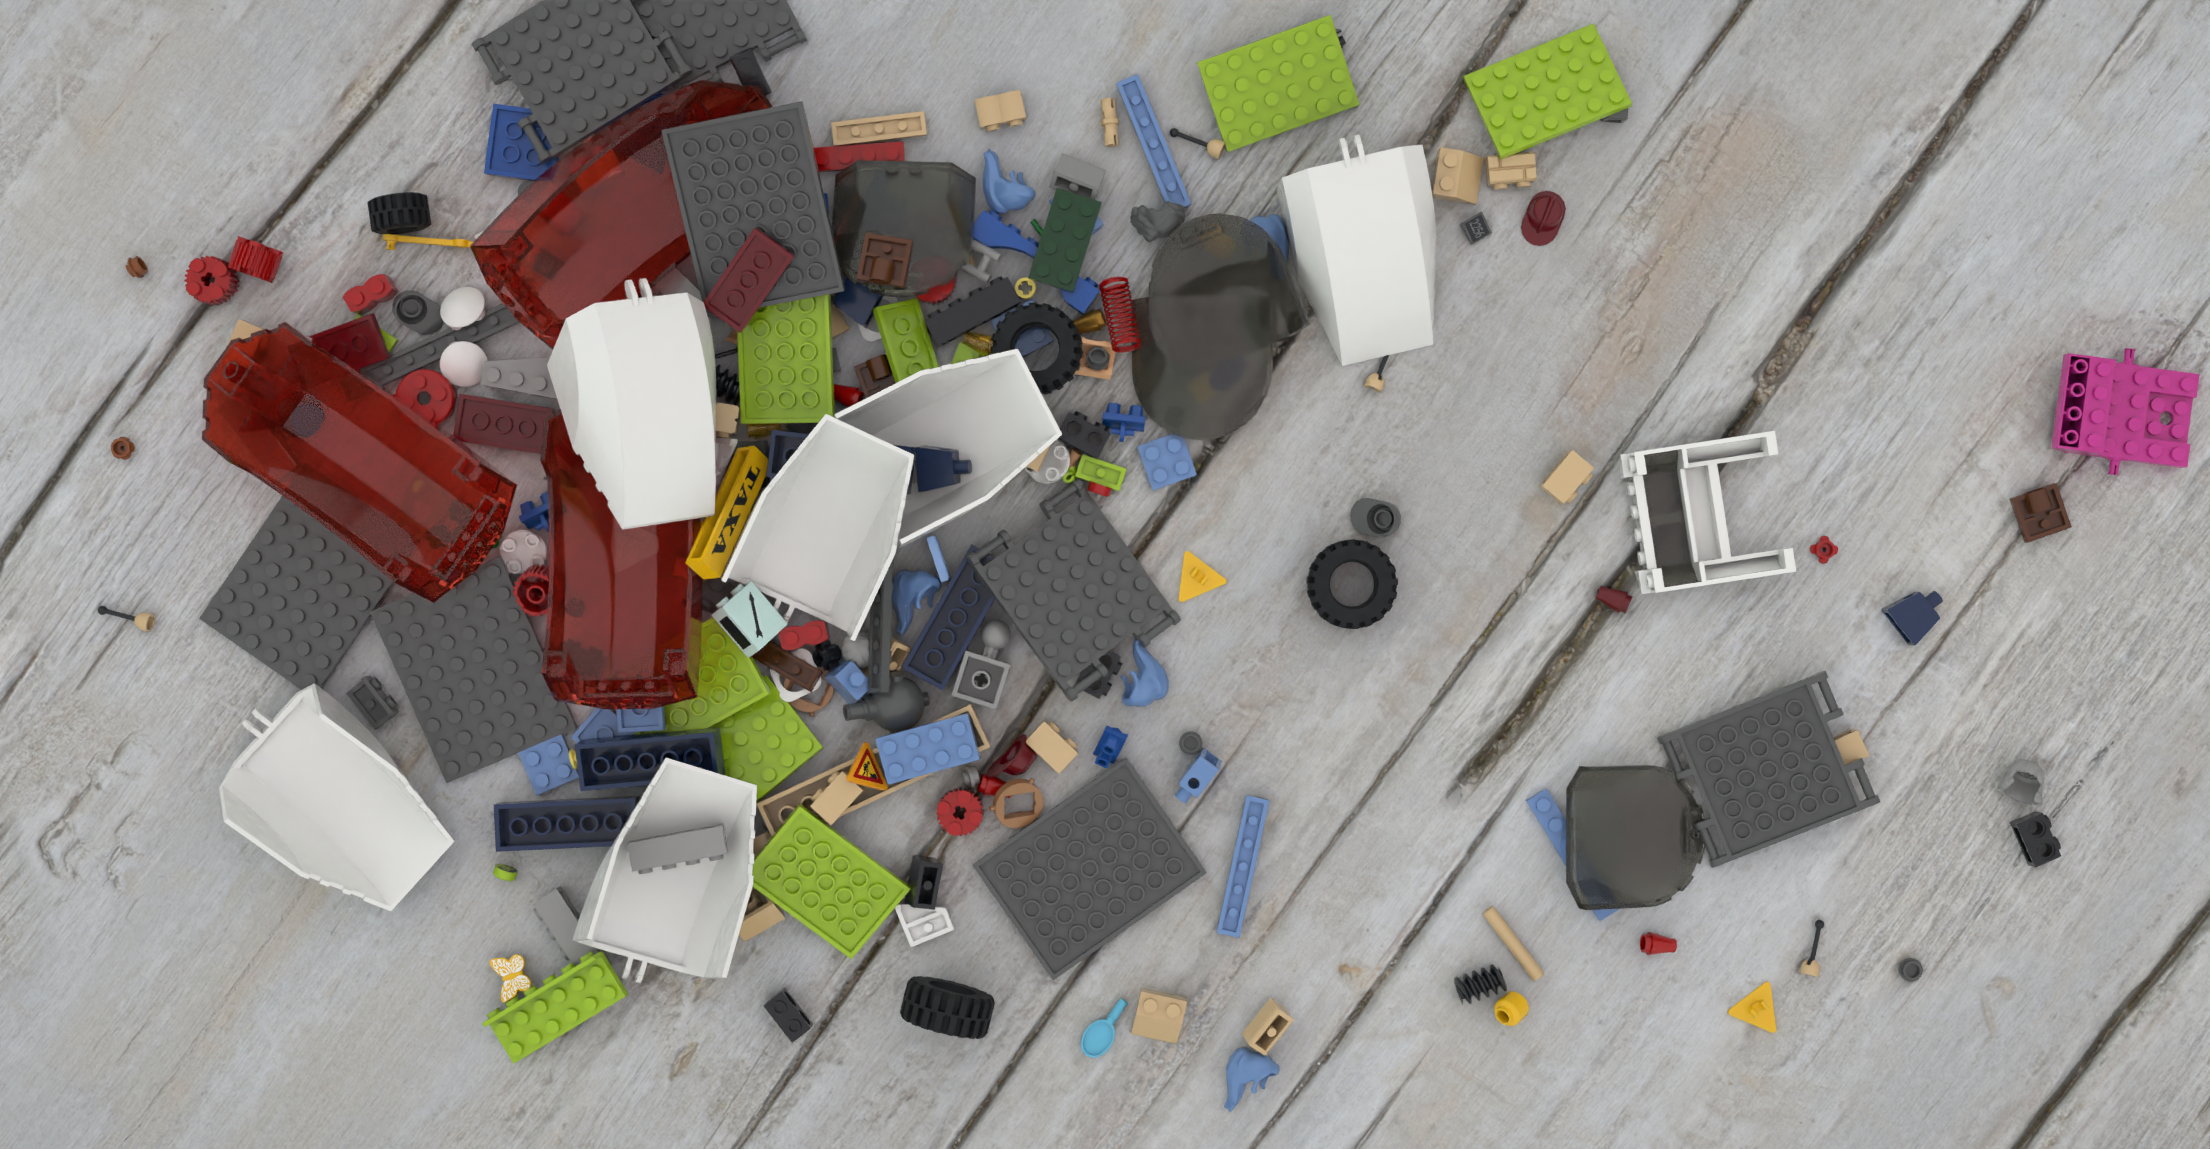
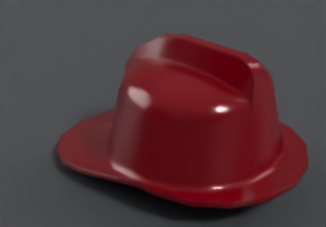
[1521,191,1566,246]
[987,734,1037,778]

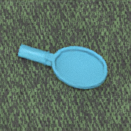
[1081,998,1128,1058]

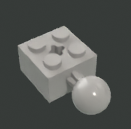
[951,620,1011,710]

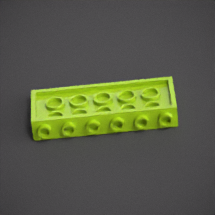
[482,950,628,1064]

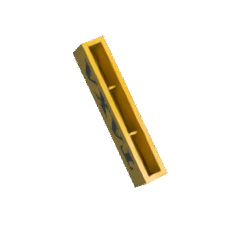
[685,445,768,580]

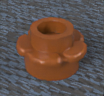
[126,256,148,278]
[111,437,135,460]

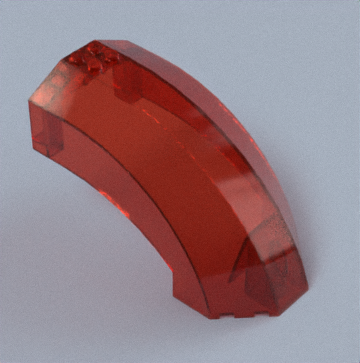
[470,80,773,350]
[202,322,517,603]
[540,409,702,710]

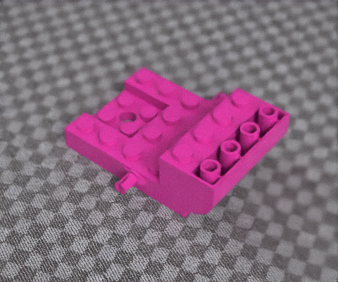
[2051,348,2200,475]

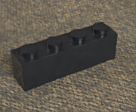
[925,276,1021,348]

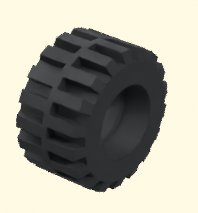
[367,192,431,234]

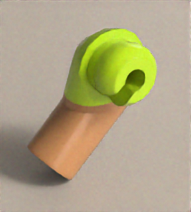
[1062,448,1082,483]

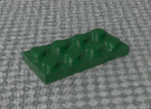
[1028,188,1102,293]

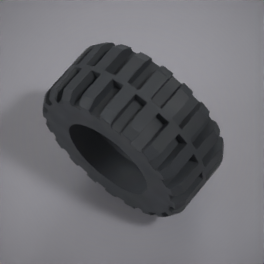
[991,302,1083,395]
[1306,539,1398,629]
[900,976,995,1039]

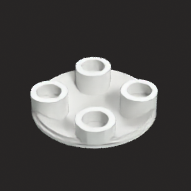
[440,287,485,330]
[440,341,488,387]
[1025,439,1070,484]
[499,530,547,575]

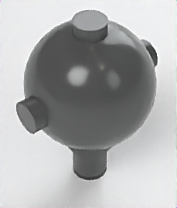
[843,671,930,734]

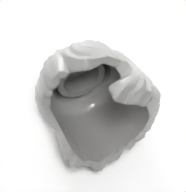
[841,629,870,670]
[1998,759,2045,805]

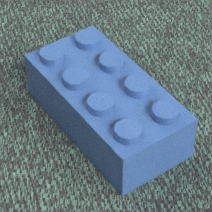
[875,712,981,785]

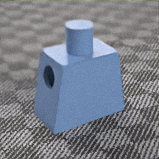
[824,661,870,704]
[1175,747,1222,803]

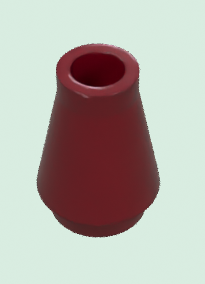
[1596,586,1633,613]

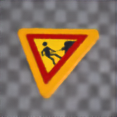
[846,742,888,791]

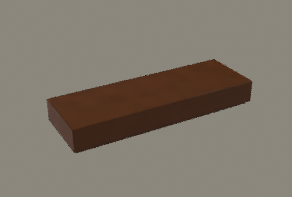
[752,641,823,692]

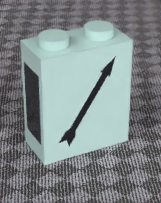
[712,581,788,658]

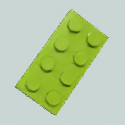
[873,298,939,384]

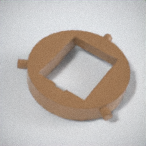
[781,665,834,717]
[989,778,1043,828]

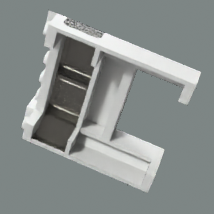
[1620,431,1796,594]

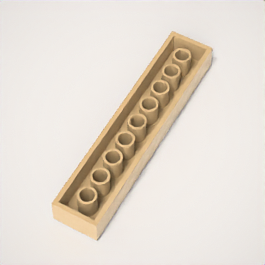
[757,703,991,837]

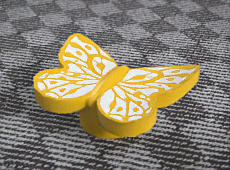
[489,954,532,1003]

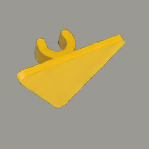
[1179,551,1226,602]
[1728,981,1776,1033]

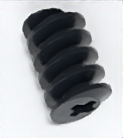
[716,364,740,406]
[1454,964,1507,1005]

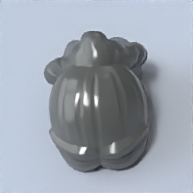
[1130,201,1185,242]

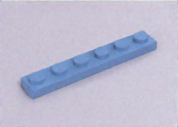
[1116,74,1191,208]
[1526,788,1620,921]
[1216,795,1270,938]

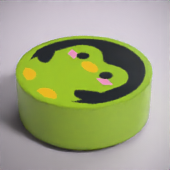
[493,864,518,881]

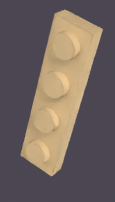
[831,111,927,146]

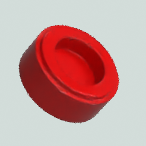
[1087,482,1112,497]

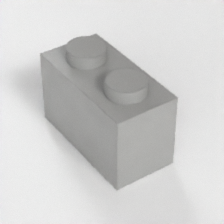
[1049,153,1106,200]

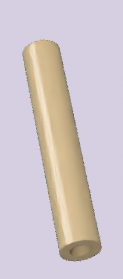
[1482,906,1544,981]

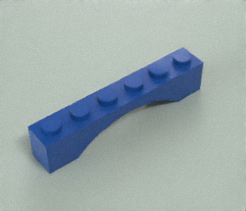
[968,210,1100,315]

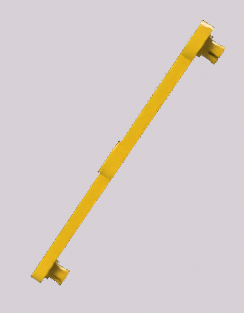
[382,234,541,262]

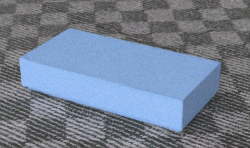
[926,535,951,583]

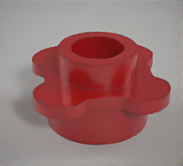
[1810,536,1838,564]

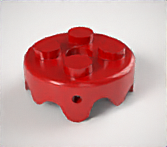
[395,369,458,428]

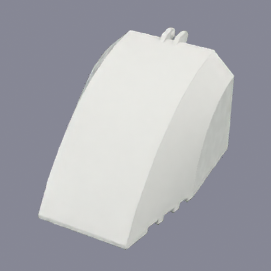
[1277,134,1436,366]
[547,278,716,530]
[834,349,1062,549]
[721,414,914,641]
[219,683,454,911]
[572,758,757,983]

